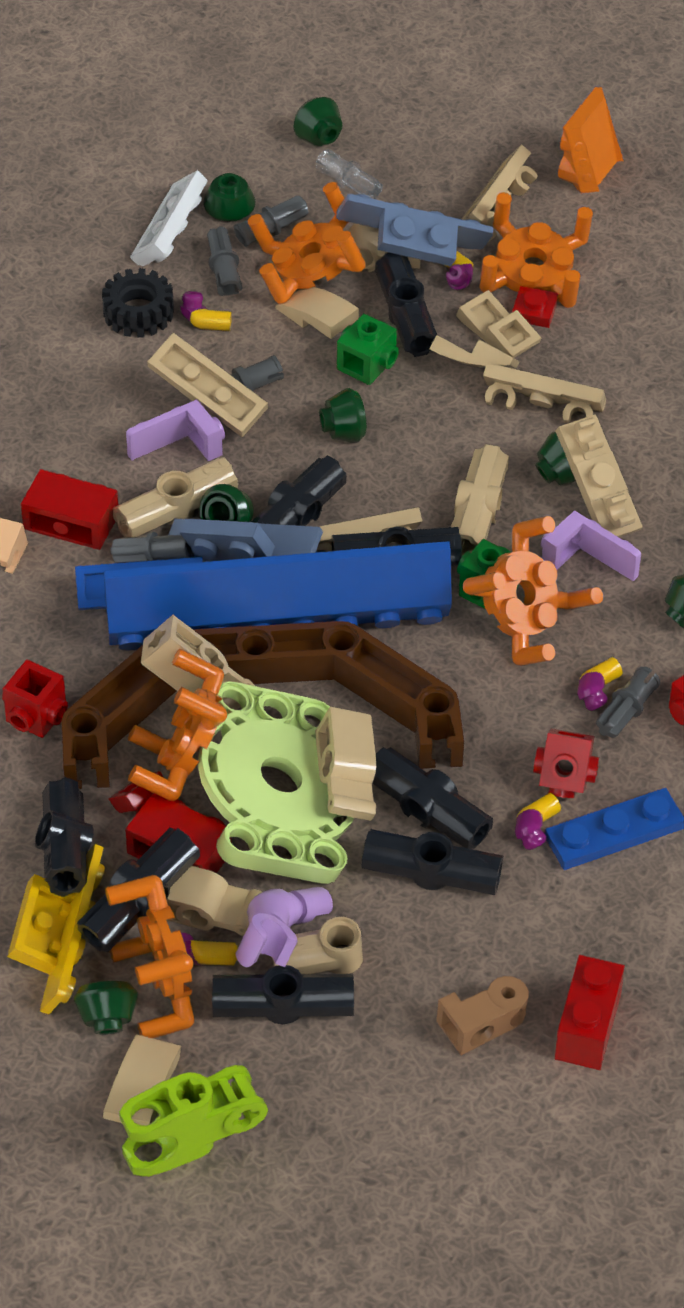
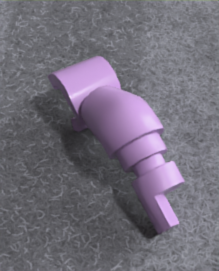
[235,887,333,967]

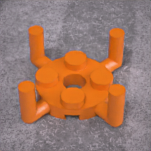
[248,182,366,304]
[479,192,593,308]
[463,516,603,666]
[128,649,227,801]
[105,875,194,1038]

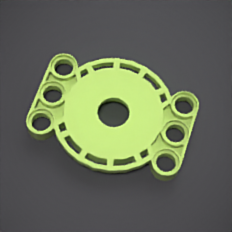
[198,681,354,884]

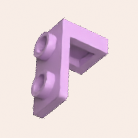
[126,399,225,461]
[541,510,641,581]

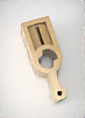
[141,615,255,710]
[315,707,376,821]
[167,866,262,936]

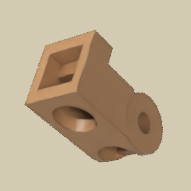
[436,976,529,1055]

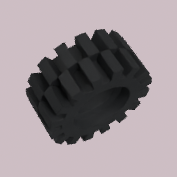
[102,268,174,338]

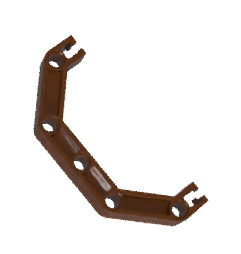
[62,621,464,789]

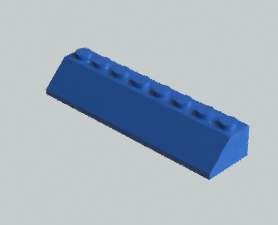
[104,541,452,651]

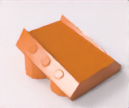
[558,87,623,193]

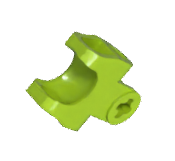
[119,1065,268,1176]

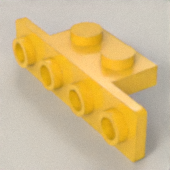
[7,844,105,1014]

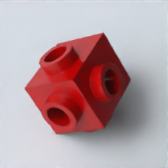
[2,659,68,738]
[533,728,599,798]

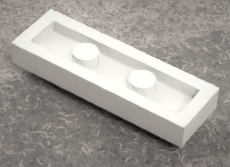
[130,170,208,266]

